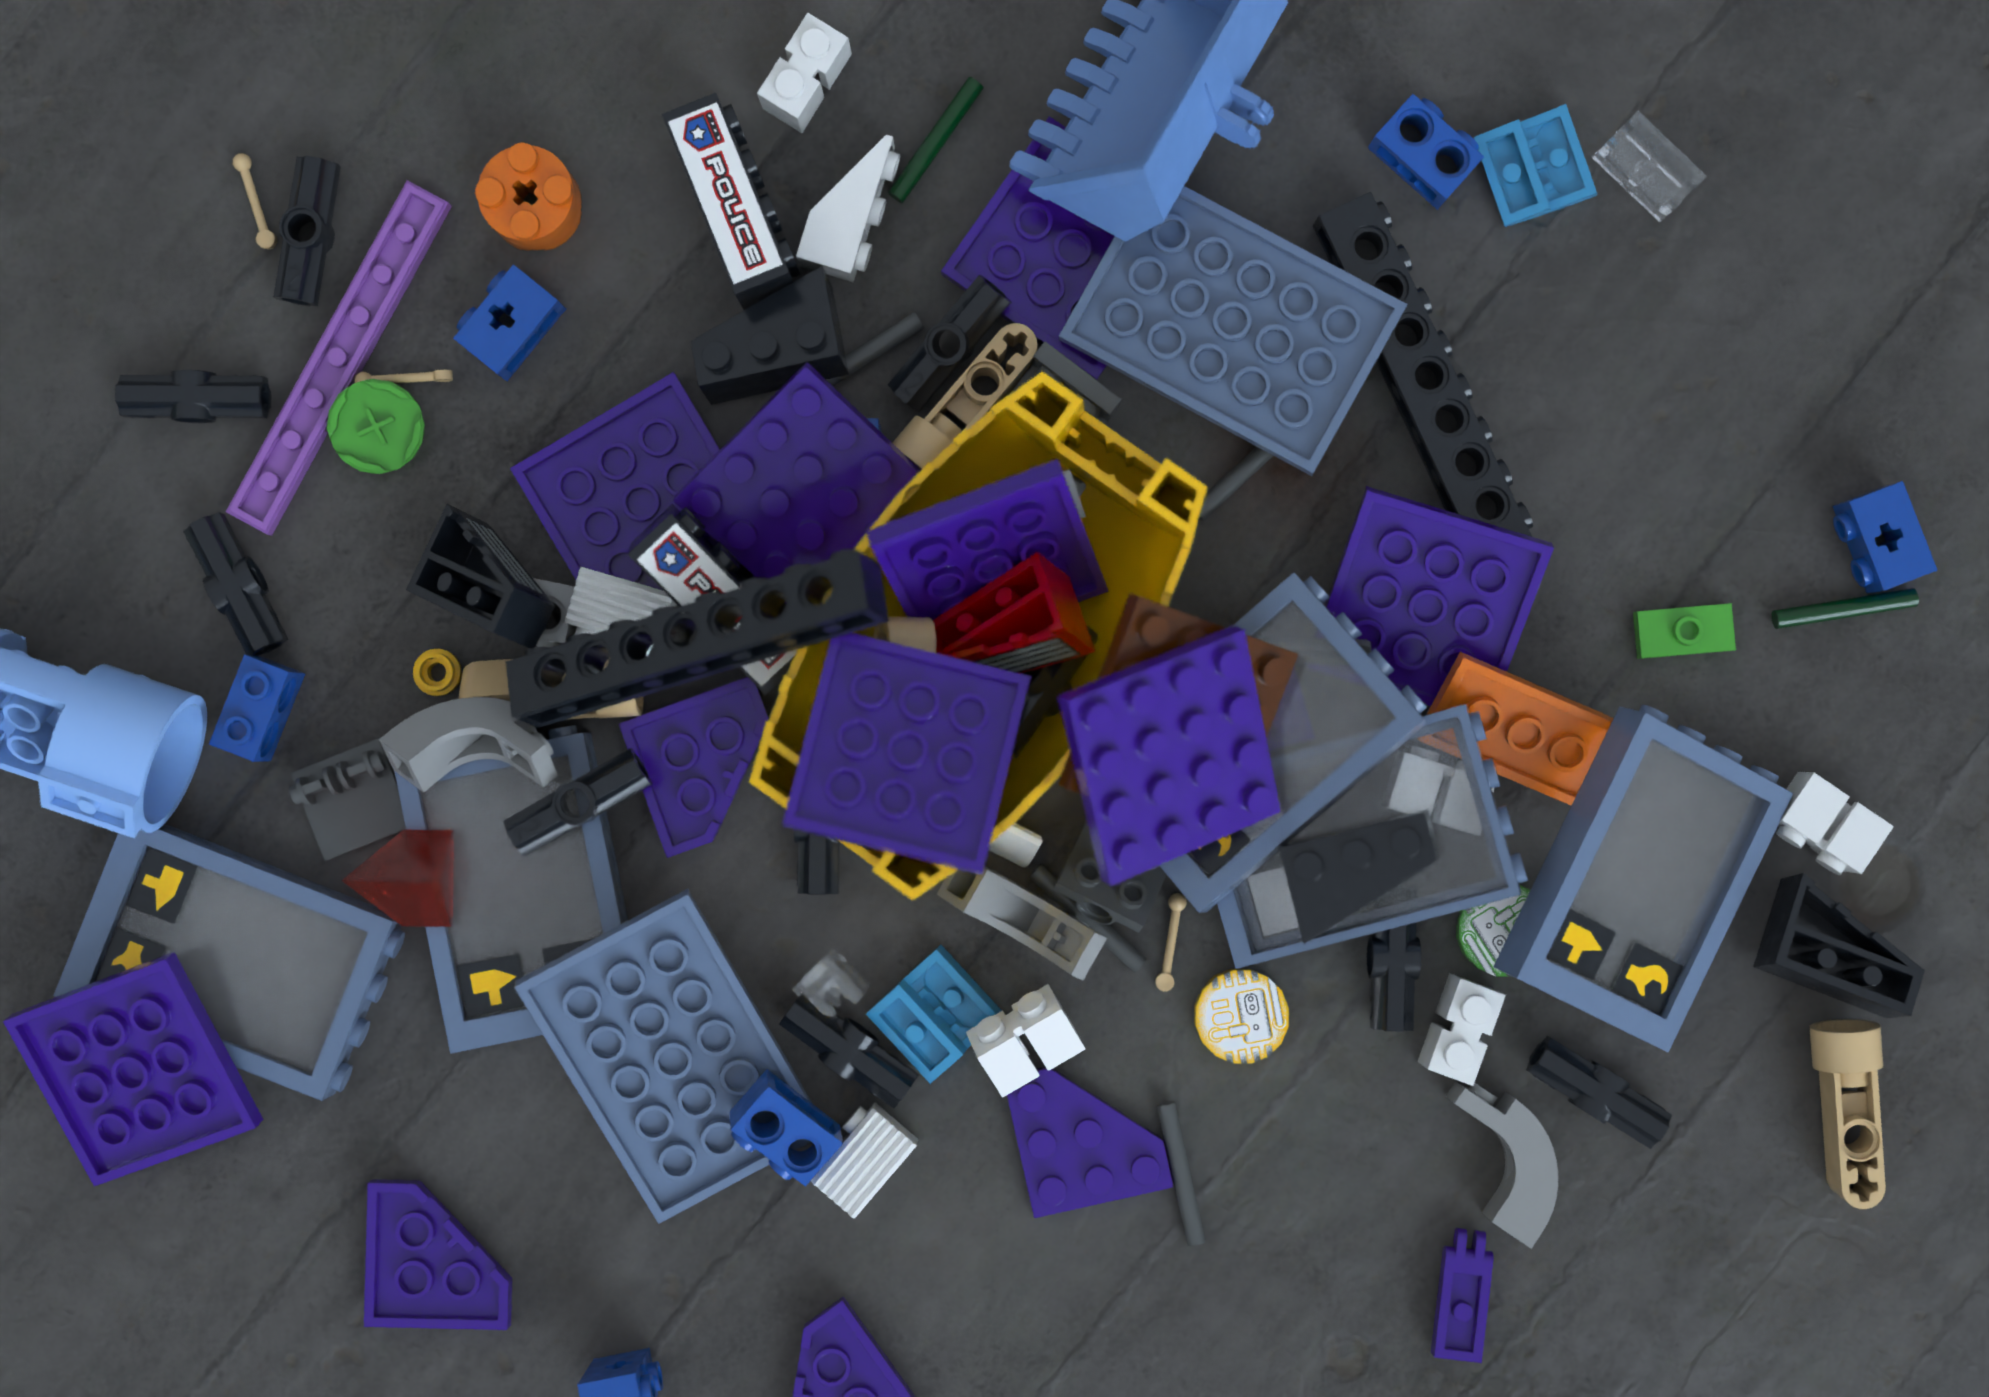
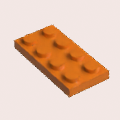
[1418,652,1614,805]

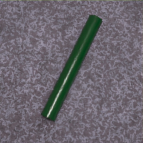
[888,77,984,204]
[1772,588,1919,629]

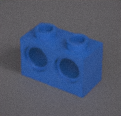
[1367,94,1484,210]
[209,655,305,762]
[730,1069,843,1186]

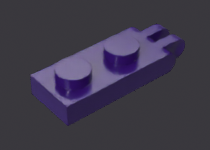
[1431,1228,1494,1363]

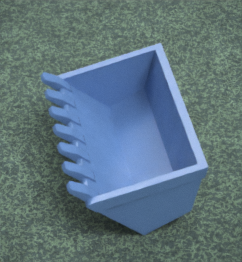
[1009,0,1288,242]

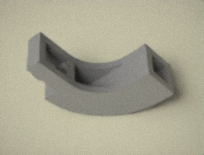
[379,697,558,793]
[937,866,1107,980]
[1445,1081,1558,1249]

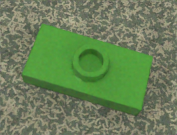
[1633,603,1736,659]

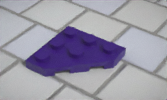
[618,677,770,858]
[1007,1067,1173,1218]
[364,1179,512,1330]
[792,1296,916,1397]

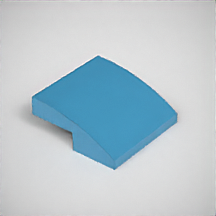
[1474,104,1598,227]
[866,944,1002,1084]

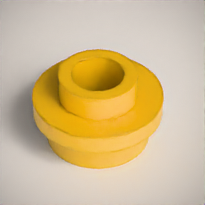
[413,649,462,696]

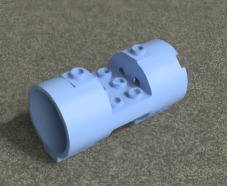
[0,628,207,838]

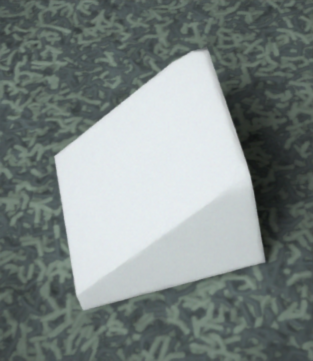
[988,823,1043,867]

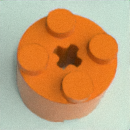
[475,143,582,251]

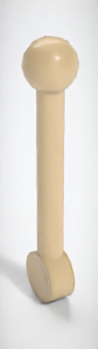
[233,153,277,250]
[354,370,453,384]
[1155,893,1187,992]

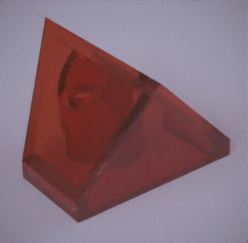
[341,829,454,927]

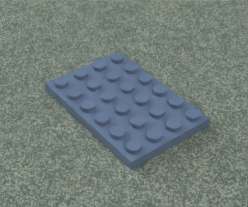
[1059,186,1408,476]
[514,889,813,1224]

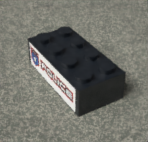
[662,92,801,310]
[628,503,798,695]

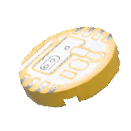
[1194,968,1289,1064]

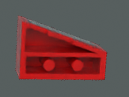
[932,552,1095,674]

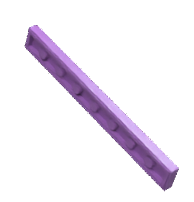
[226,180,452,536]

